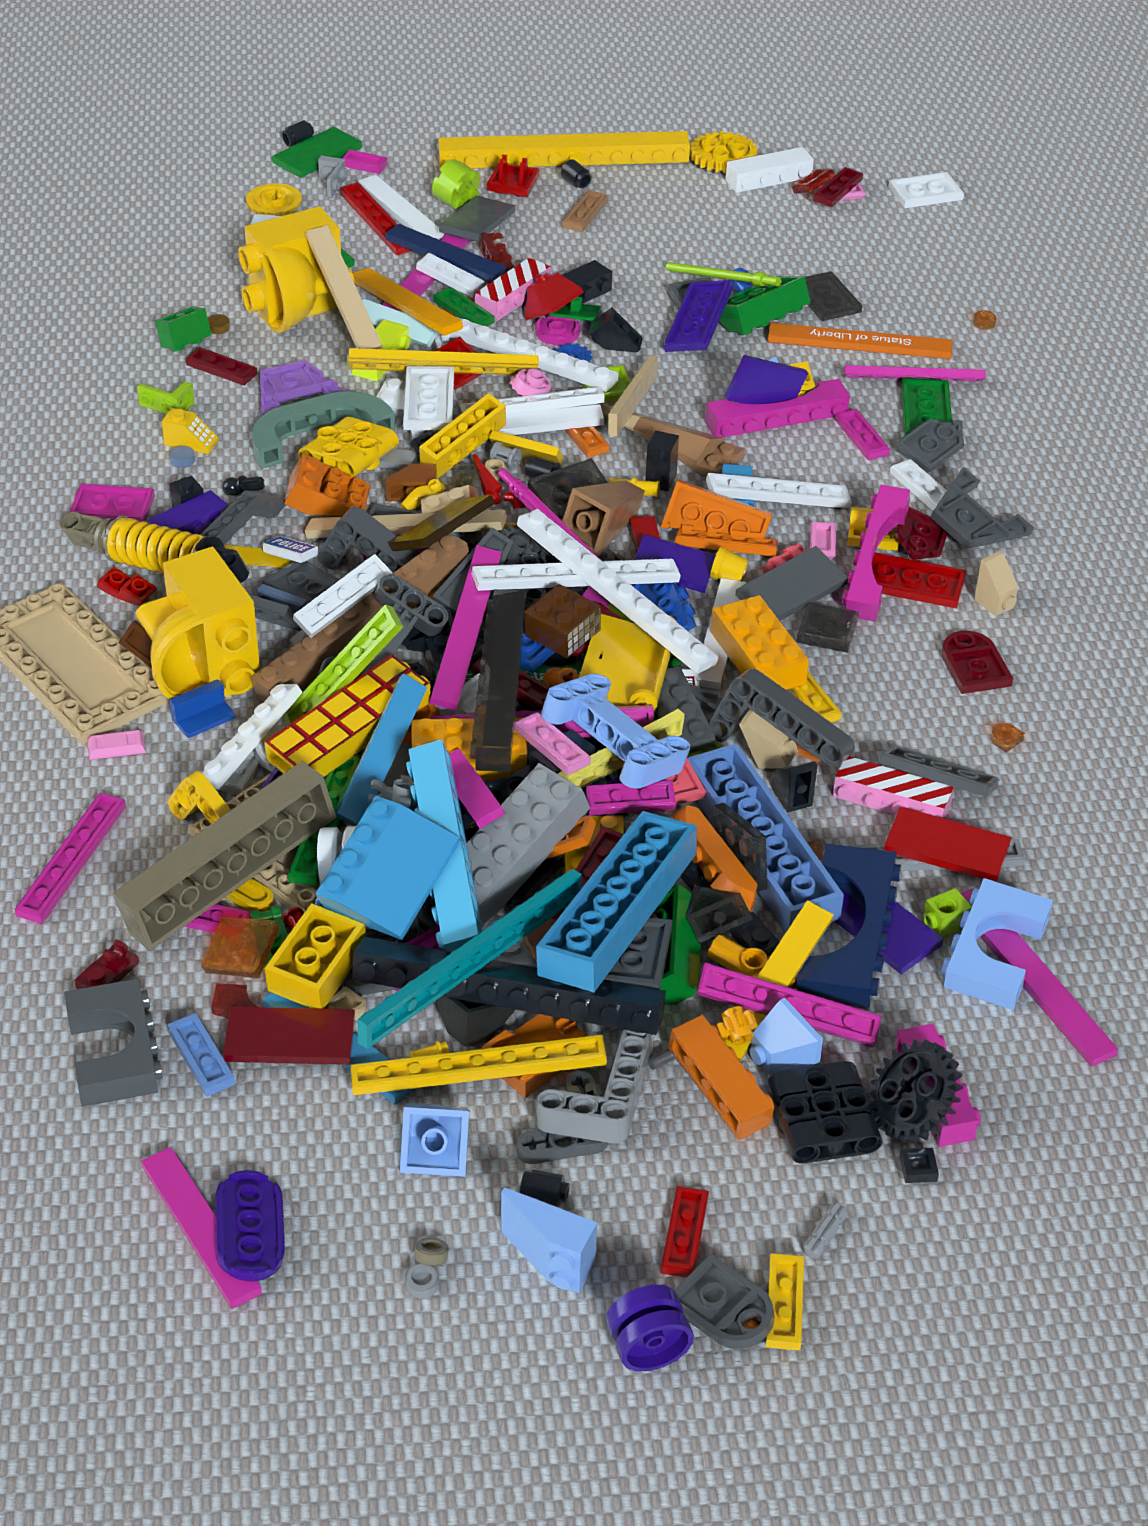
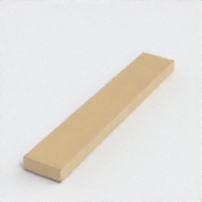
[305,225,382,349]
[608,355,658,437]

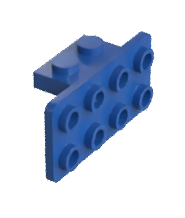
[630,582,697,631]

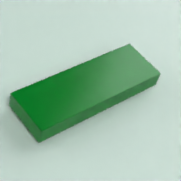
[433,287,495,326]

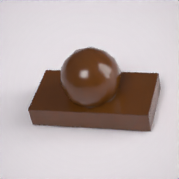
[118,621,152,668]

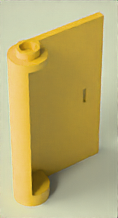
[579,614,676,711]

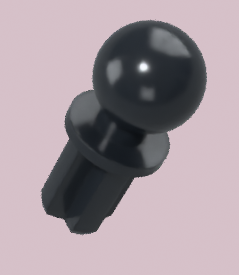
[222,476,265,496]

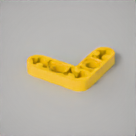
[168,771,231,824]

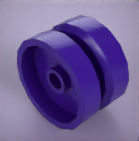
[606,1285,694,1372]

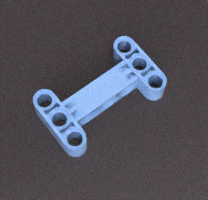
[541,674,691,789]

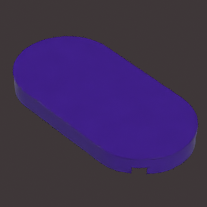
[215,1170,285,1281]

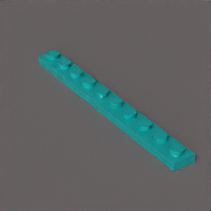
[358,869,581,1049]

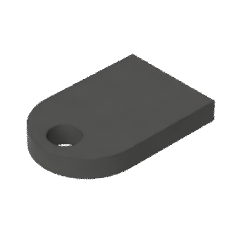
[674,1254,775,1349]

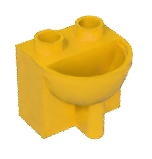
[238,206,354,334]
[136,546,260,700]

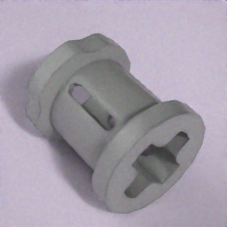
[490,441,522,470]

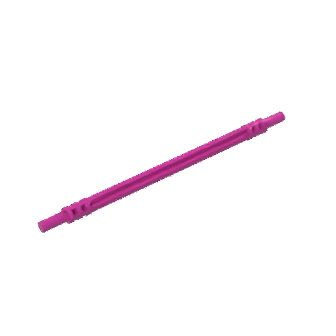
[498,468,602,561]

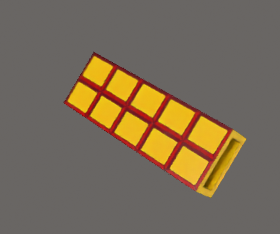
[265,655,431,777]

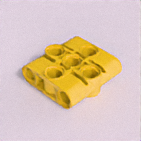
[298,417,399,477]

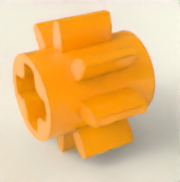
[717,1006,758,1045]

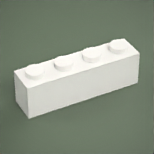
[726,147,814,193]

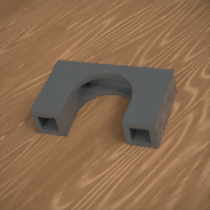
[64,979,163,1107]

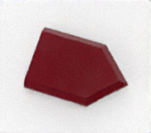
[894,506,948,560]

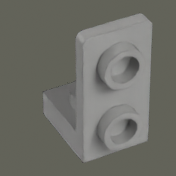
[318,155,348,198]

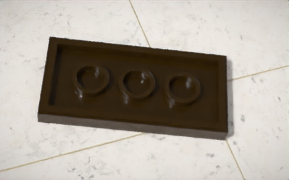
[389,495,494,551]

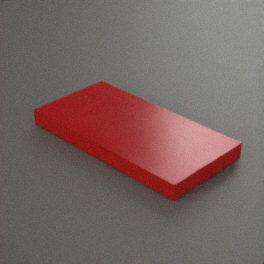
[872,552,967,609]
[884,807,1012,882]

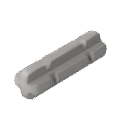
[803,1203,847,1259]

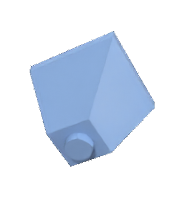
[750,998,823,1075]
[400,1103,469,1177]

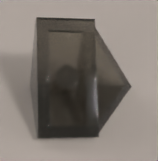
[686,885,753,944]

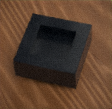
[900,1148,939,1183]

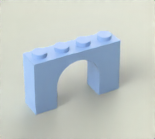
[941,878,1053,1010]

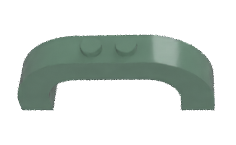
[252,391,395,469]

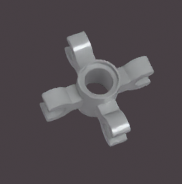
[368,775,419,811]

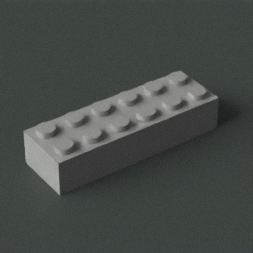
[427,763,590,929]

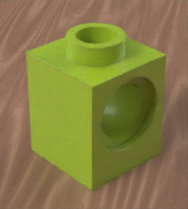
[923,888,972,938]

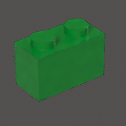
[155,306,212,351]

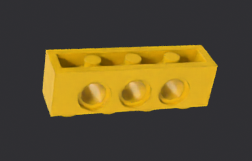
[419,393,506,479]

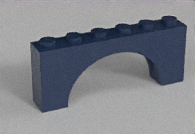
[797,844,901,1008]

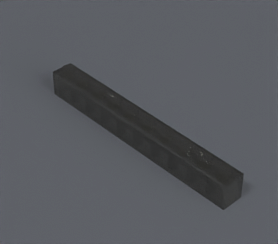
[470,589,526,772]

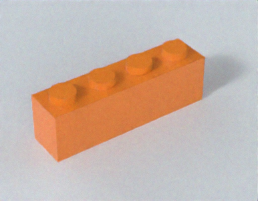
[668,1015,774,1140]

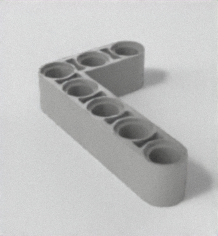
[537,1029,652,1143]

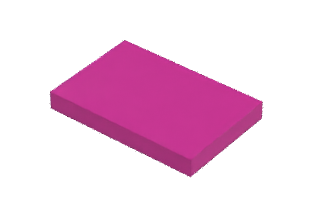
[69,484,155,522]

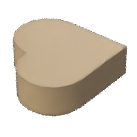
[326,986,367,1020]

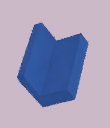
[169,679,235,738]

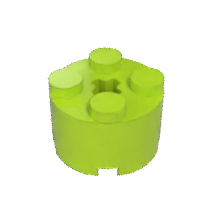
[432,159,481,210]

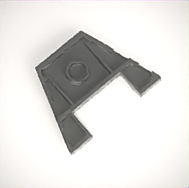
[930,467,1034,549]

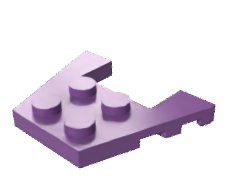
[260,360,349,416]

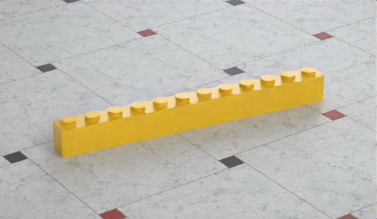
[438,131,690,168]

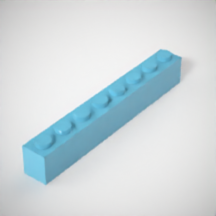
[406,739,483,952]

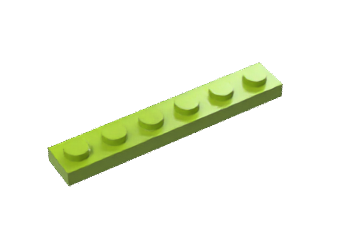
[283,604,403,726]

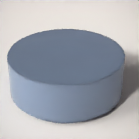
[170,446,195,468]

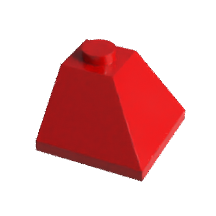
[524,272,584,321]

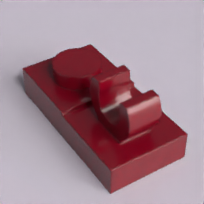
[74,939,139,989]

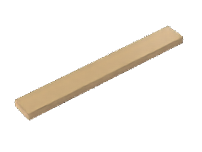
[305,510,507,539]

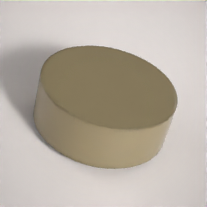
[414,1237,449,1266]

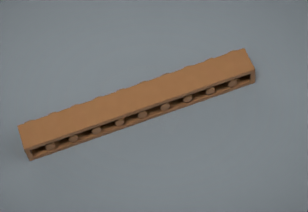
[251,533,469,703]

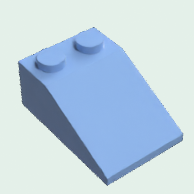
[501,1187,597,1293]

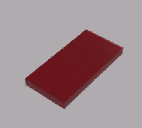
[223,1006,355,1065]

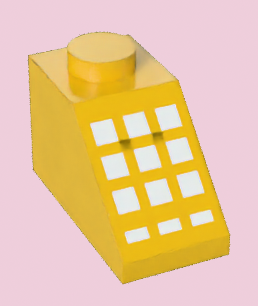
[161,408,219,454]

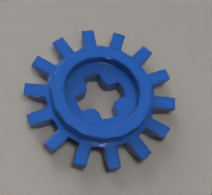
[553,343,593,363]

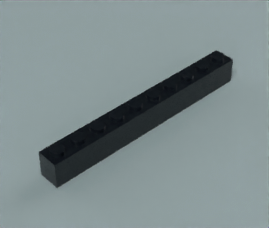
[352,937,666,1035]

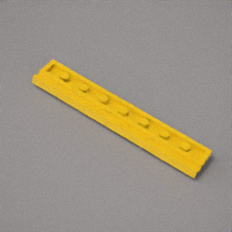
[347,348,539,375]

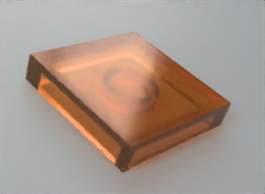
[201,916,280,978]

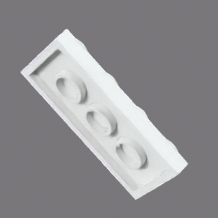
[403,366,454,431]

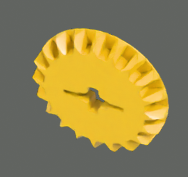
[246,183,302,216]

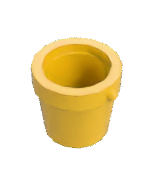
[710,547,749,581]

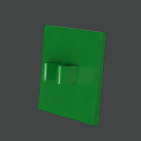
[550,297,602,321]

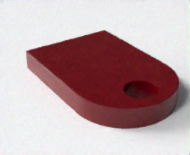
[942,631,1013,694]

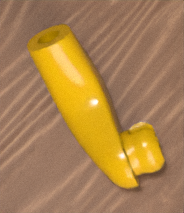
[400,479,445,510]

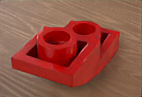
[97,567,157,605]

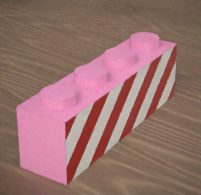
[475,258,551,322]
[833,756,954,819]

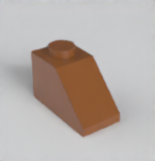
[385,464,436,502]

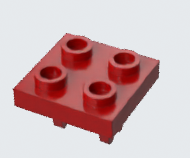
[487,155,540,197]

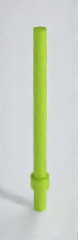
[666,262,781,287]

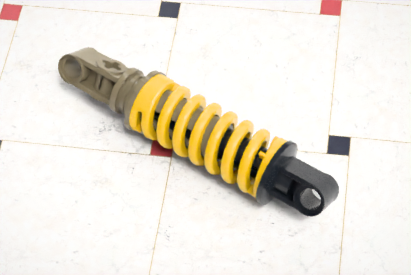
[60,512,250,583]

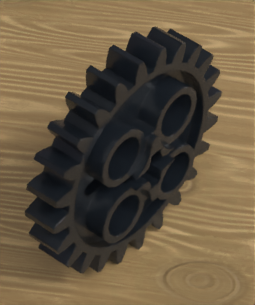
[870,1039,963,1143]

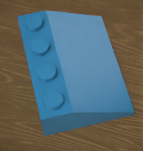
[315,796,461,940]

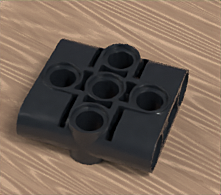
[767,1061,883,1164]

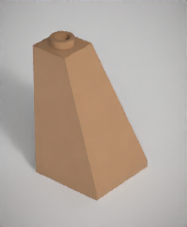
[562,480,645,556]

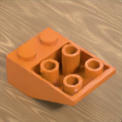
[284,454,370,516]

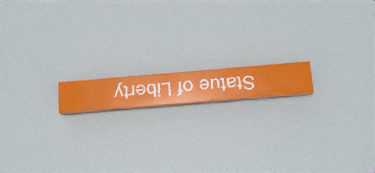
[768,323,953,359]

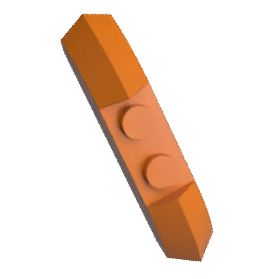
[673,805,758,913]

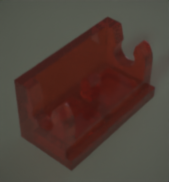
[481,232,515,272]

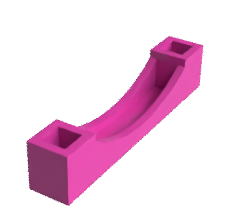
[705,379,850,438]
[842,484,910,622]

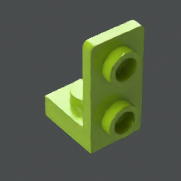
[137,381,195,414]

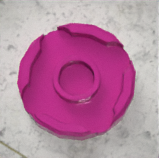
[535,314,580,345]

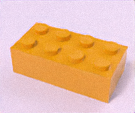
[711,595,809,690]
[412,717,527,781]

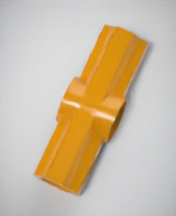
[707,935,797,990]

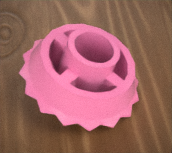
[509,369,552,396]

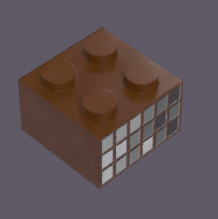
[524,584,601,658]

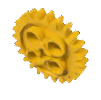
[690,130,758,173]

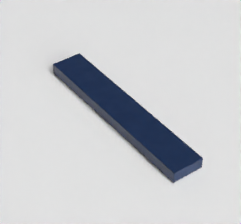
[386,224,506,282]

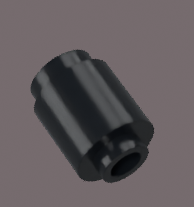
[282,120,314,147]
[561,159,592,189]
[525,457,563,487]
[519,1169,570,1208]

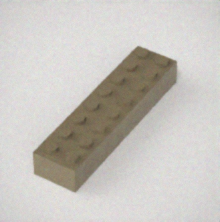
[112,761,337,951]

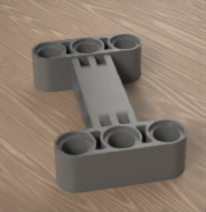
[317,574,448,681]

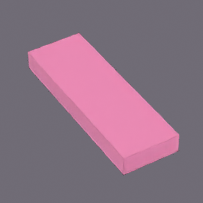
[515,712,591,775]

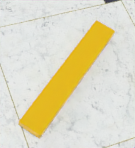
[720,900,834,1062]

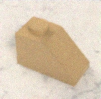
[974,551,1018,616]
[739,709,798,769]

